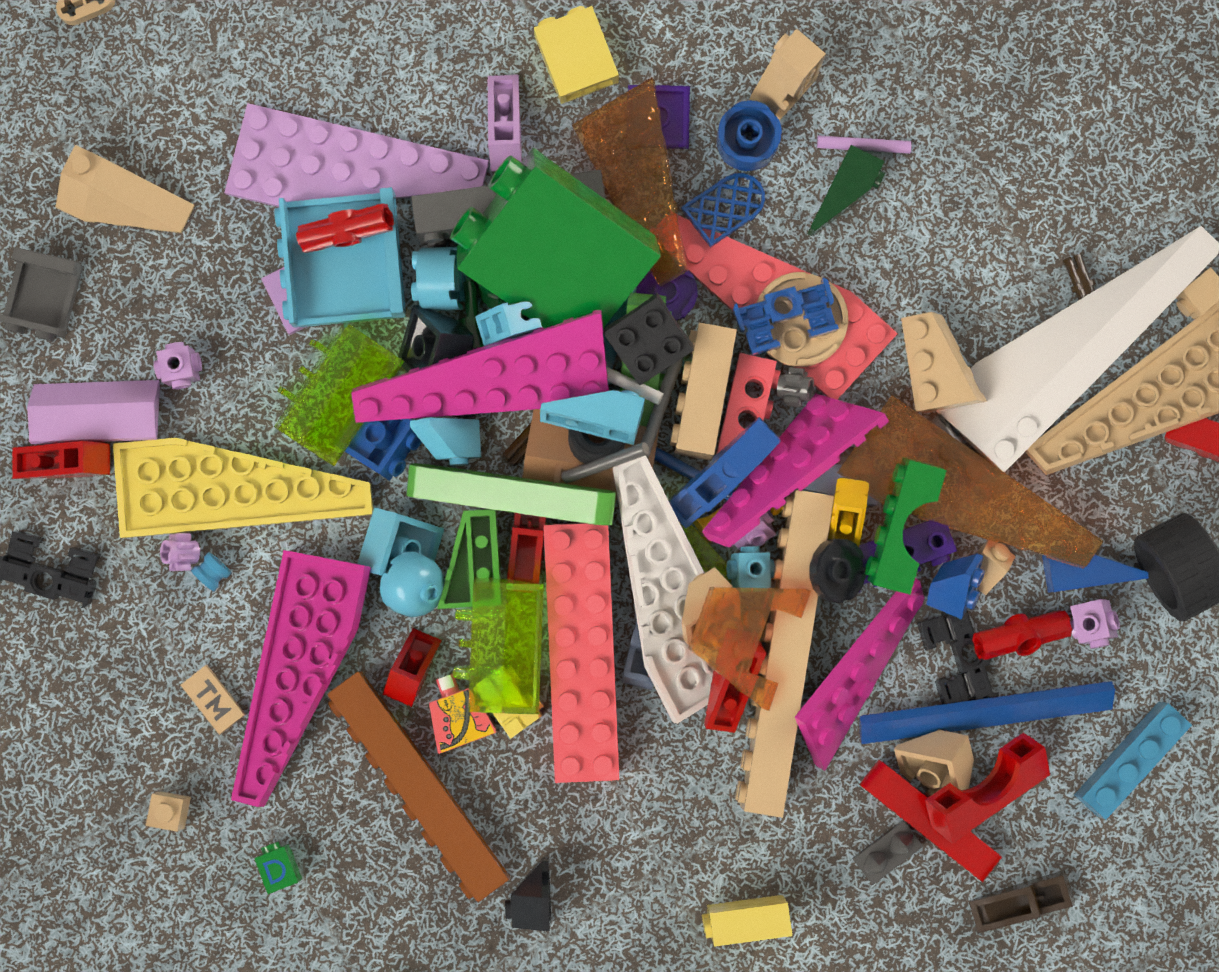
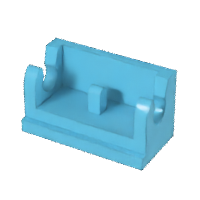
[475,302,542,346]

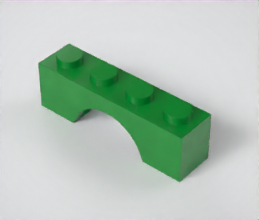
[865,457,947,595]

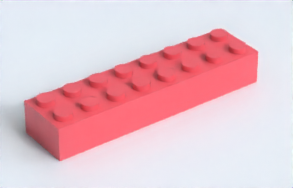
[544,523,619,783]

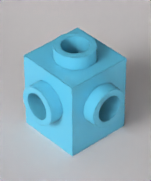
[727,546,775,592]

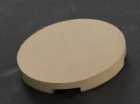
[757,272,848,367]

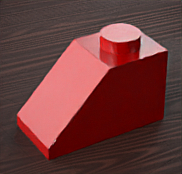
[383,628,442,707]

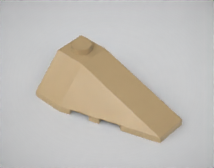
[56,145,195,233]

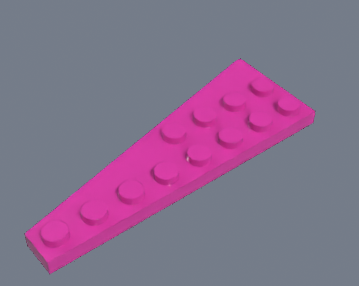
[351,310,609,423]

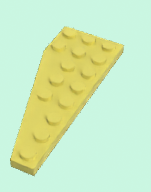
[113,438,373,538]

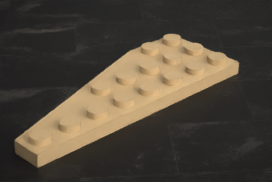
[1026,302,1219,475]

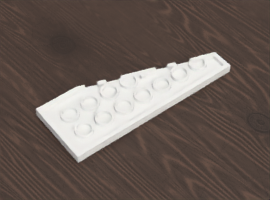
[613,456,721,724]

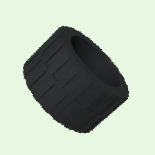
[1134,513,1219,622]

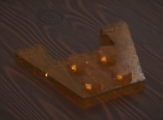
[688,587,811,711]

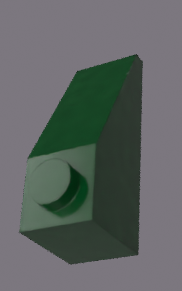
[807,145,885,237]

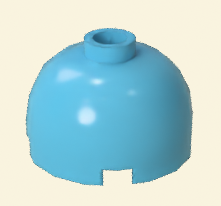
[380,551,445,617]

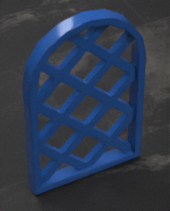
[681,173,765,248]

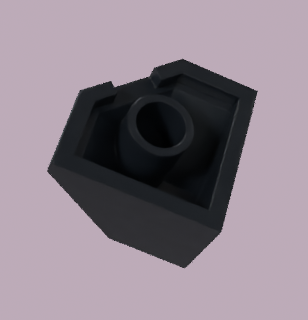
[505,858,551,931]

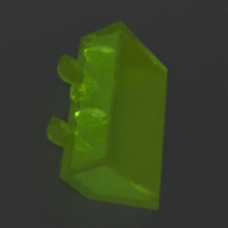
[274,323,404,466]
[453,578,544,714]

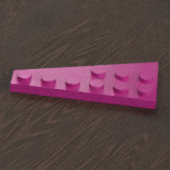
[795,578,925,771]

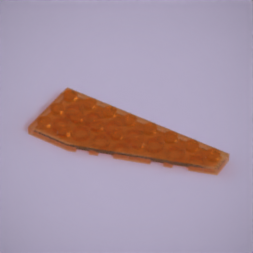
[837,395,1103,569]

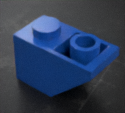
[926,553,985,619]

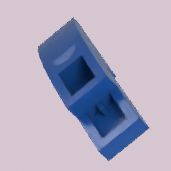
[668,417,781,528]

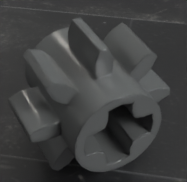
[777,367,814,408]

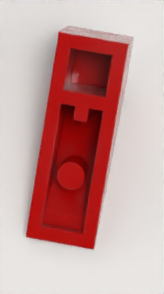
[12,441,110,479]
[704,628,766,733]

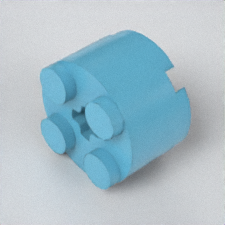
[411,247,466,311]

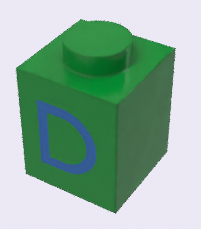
[254,841,302,894]

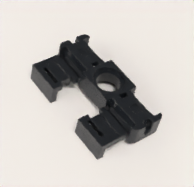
[0,530,101,608]
[917,611,999,704]

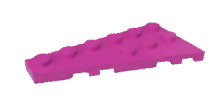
[702,393,889,548]

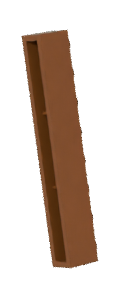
[327,671,511,903]

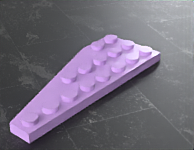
[224,103,489,207]

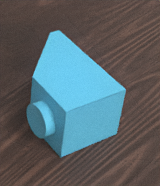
[410,417,481,466]

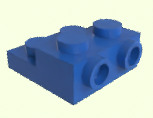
[334,414,422,481]

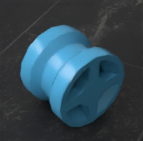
[191,552,232,592]

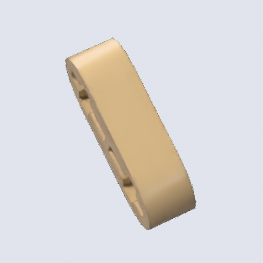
[56,0,115,25]

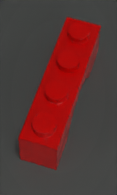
[925,732,1050,844]

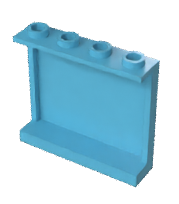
[274,187,406,328]

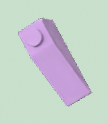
[488,75,522,171]

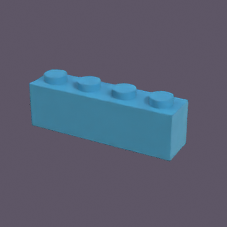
[1074,702,1192,820]

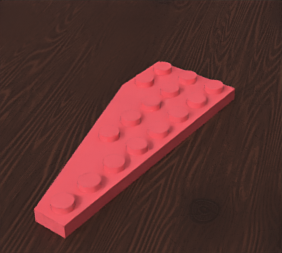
[651,212,898,400]

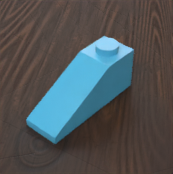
[540,390,645,445]

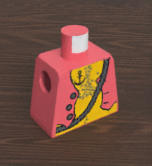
[429,673,498,754]

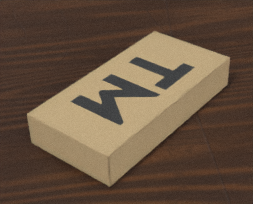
[181,665,246,735]

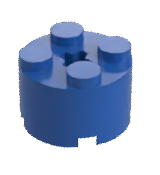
[717,100,782,171]

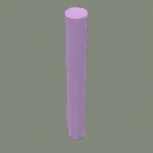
[817,136,911,154]

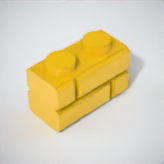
[827,478,869,547]

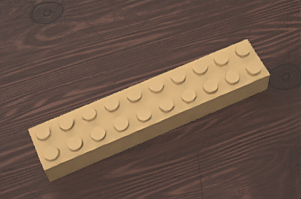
[735,490,834,818]

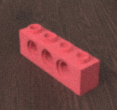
[716,353,781,485]

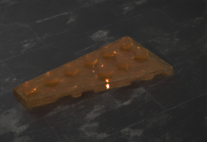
[572,77,688,287]

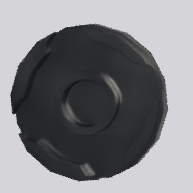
[809,538,866,603]

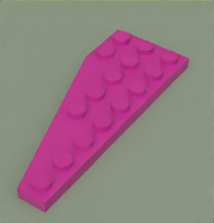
[231,550,371,807]

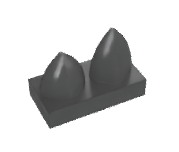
[852,820,923,885]

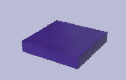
[627,85,690,149]

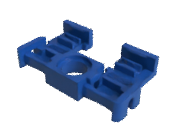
[733,278,839,356]

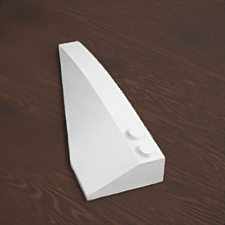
[936,226,1219,473]

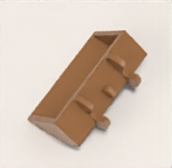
[522,409,659,508]

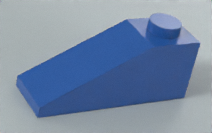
[1042,545,1149,593]

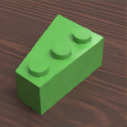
[437,509,503,609]

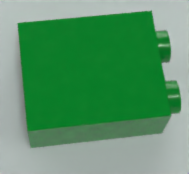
[450,148,661,329]

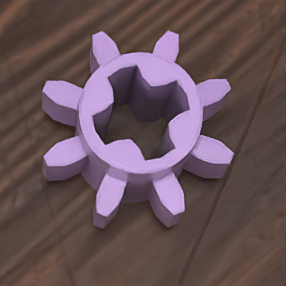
[160,533,200,571]

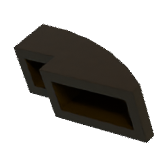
[969,870,1075,933]

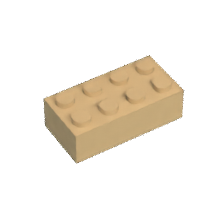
[670,323,737,461]

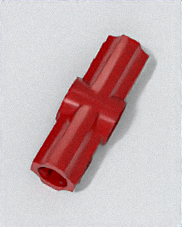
[296,203,394,253]
[972,610,1073,660]

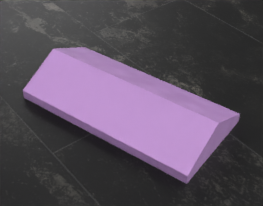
[27,380,160,444]

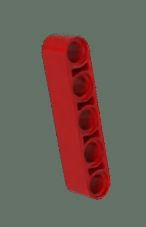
[859,759,1002,883]

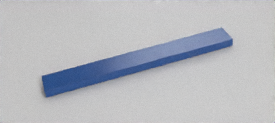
[859,681,1115,744]

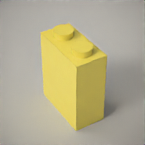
[534,6,619,104]
[702,895,792,947]

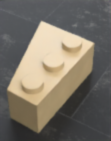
[749,29,826,121]
[901,312,987,413]

